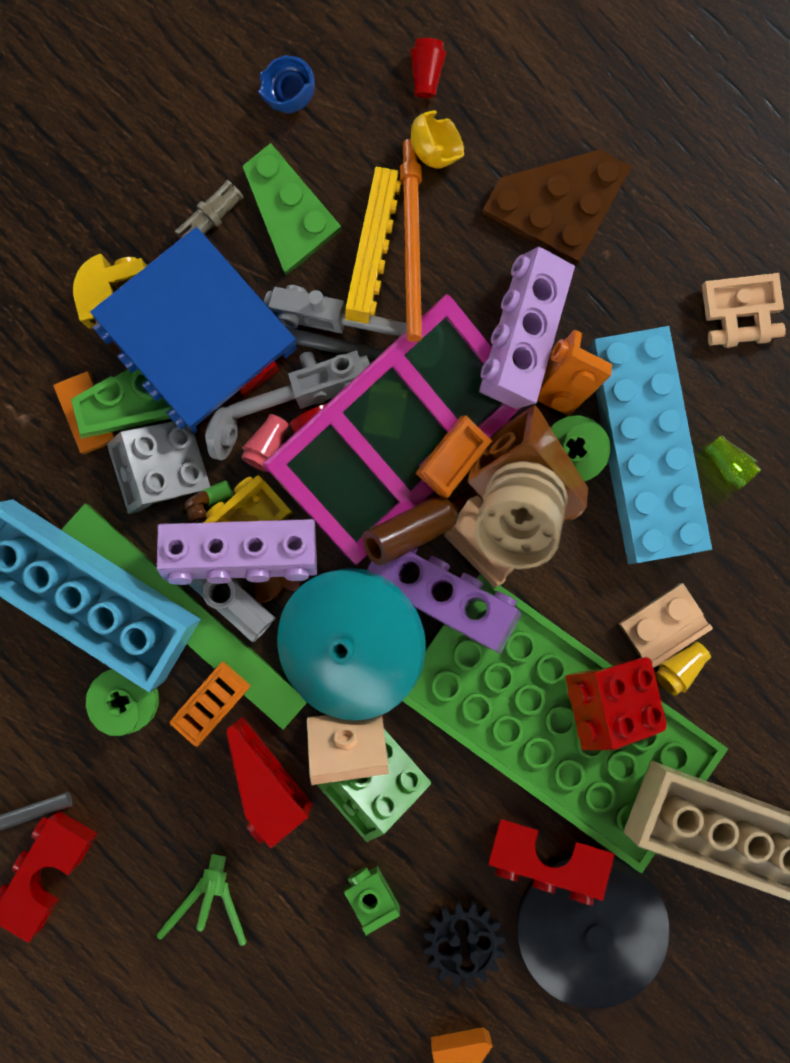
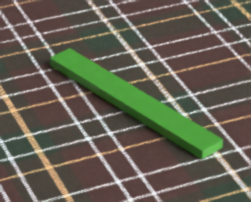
[62,504,307,730]

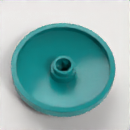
[277,568,426,720]

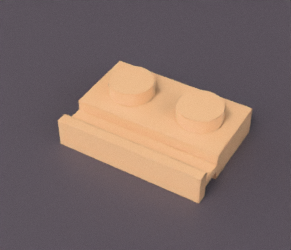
[444,495,514,588]
[618,583,713,668]

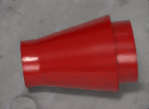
[410,38,447,98]

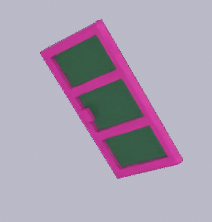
[263,294,520,565]

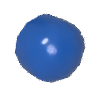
[258,55,315,114]

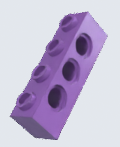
[367,548,522,654]

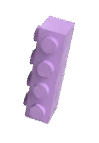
[157,519,317,585]

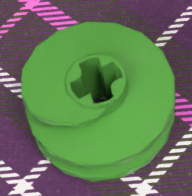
[551,415,611,481]
[86,669,159,736]

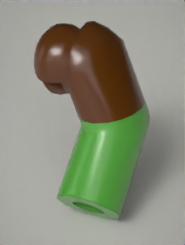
[183,480,234,523]

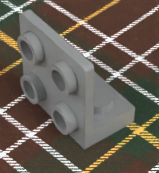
[107,422,210,514]

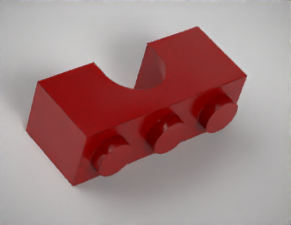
[0,811,98,943]
[488,819,614,906]

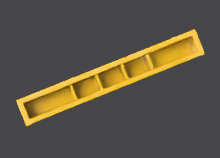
[345,167,401,324]

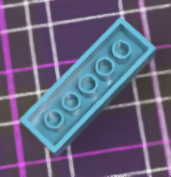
[587,326,712,564]
[0,499,201,692]

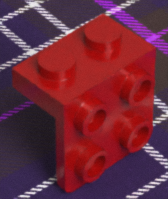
[565,657,667,750]

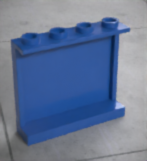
[90,226,297,434]

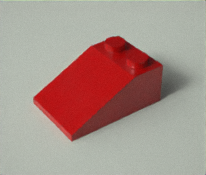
[226,716,313,849]

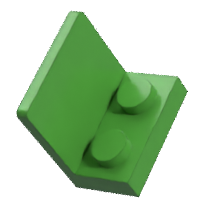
[317,729,431,842]

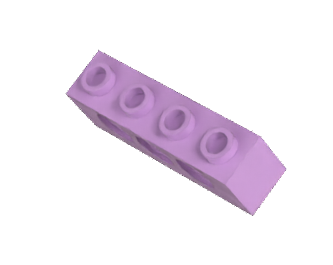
[479,247,575,409]

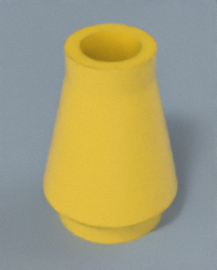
[655,641,711,696]

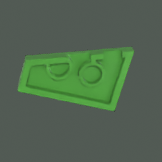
[243,143,342,276]
[71,370,171,439]

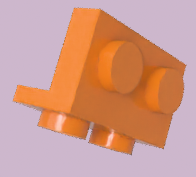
[537,330,612,416]

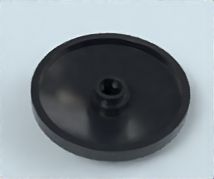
[516,853,669,1008]

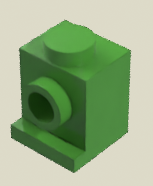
[344,866,400,935]

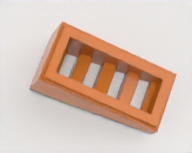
[170,661,251,747]

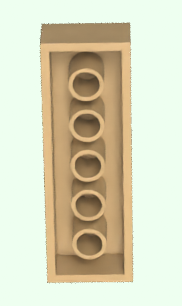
[623,760,790,901]

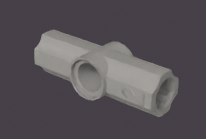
[189,578,276,642]

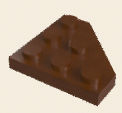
[482,149,632,266]

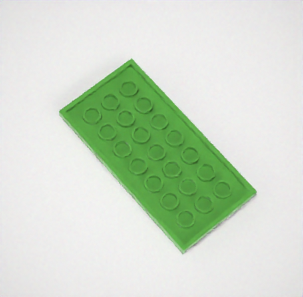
[403,573,728,874]

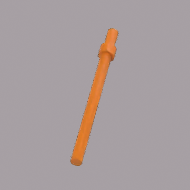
[400,139,422,342]

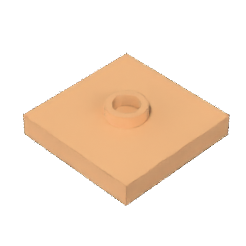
[307,715,389,785]

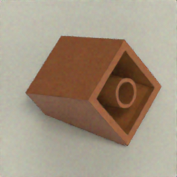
[468,405,588,522]

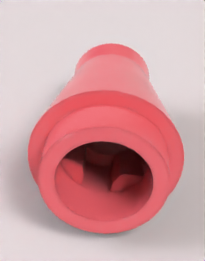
[241,414,289,472]

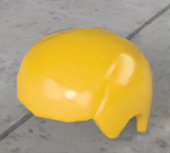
[411,110,464,169]

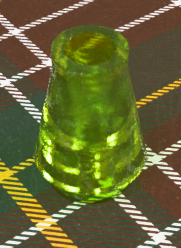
[705,435,761,490]

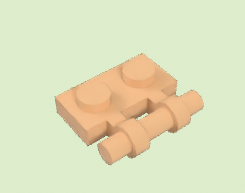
[702,273,786,348]

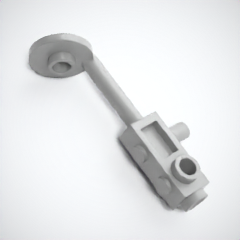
[264,285,442,368]
[205,350,370,460]

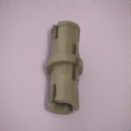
[174,180,244,239]

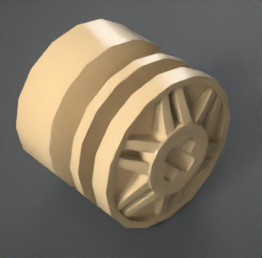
[475,461,568,569]

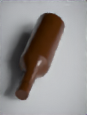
[362,488,483,566]

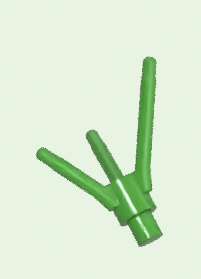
[157,854,246,946]

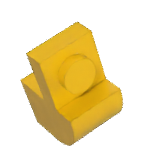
[73,254,147,329]

